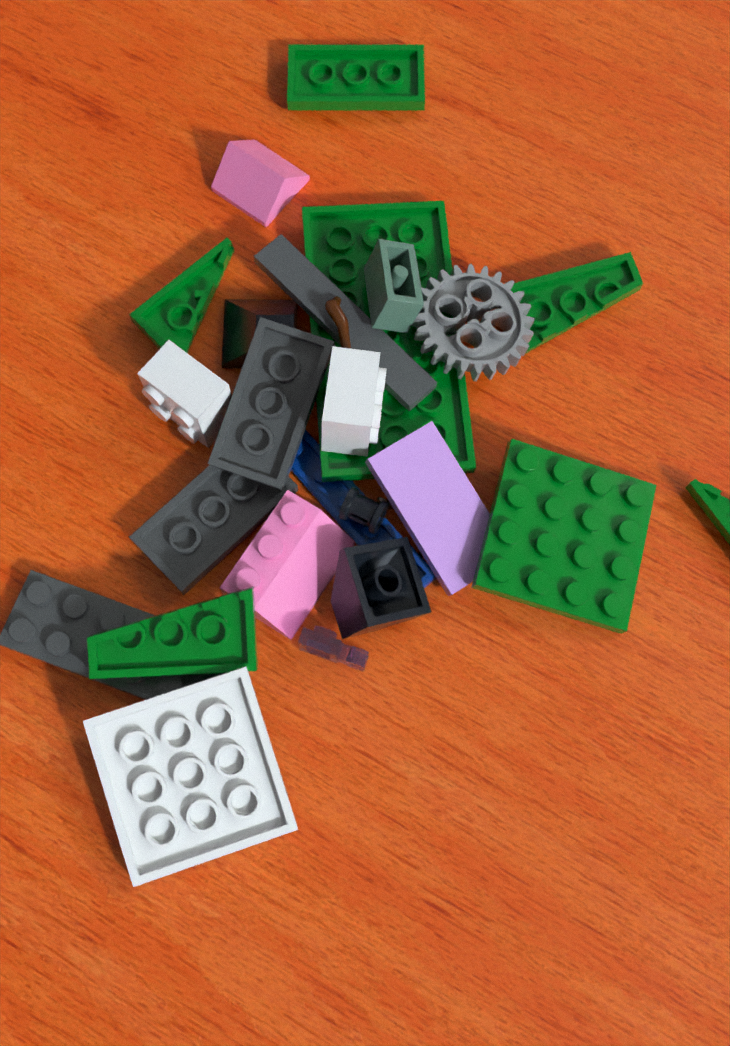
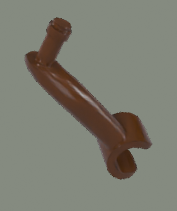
[325,296,351,348]

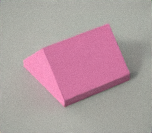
[211,140,310,227]

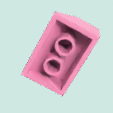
[220,490,355,640]

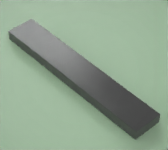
[254,234,437,411]

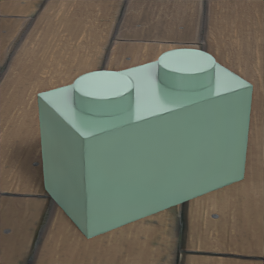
[364,239,424,333]

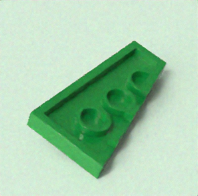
[496,252,643,354]
[87,586,258,679]

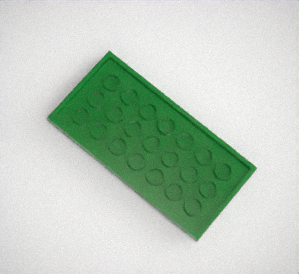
[302,201,476,482]

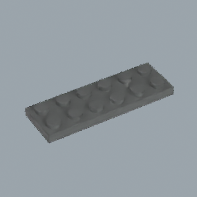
[0,570,228,700]

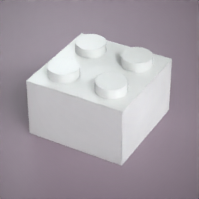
[137,340,232,448]
[321,346,387,457]

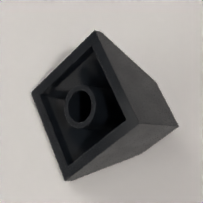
[221,299,298,369]
[331,537,431,639]

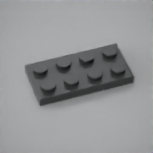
[208,317,335,491]
[129,465,298,595]

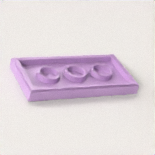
[365,421,490,596]

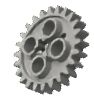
[411,264,534,381]

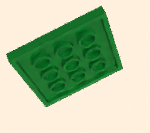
[471,439,657,634]

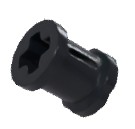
[338,487,389,535]

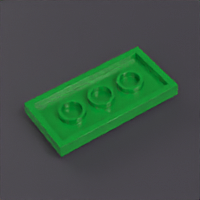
[287,45,425,111]

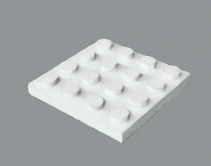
[83,667,298,887]

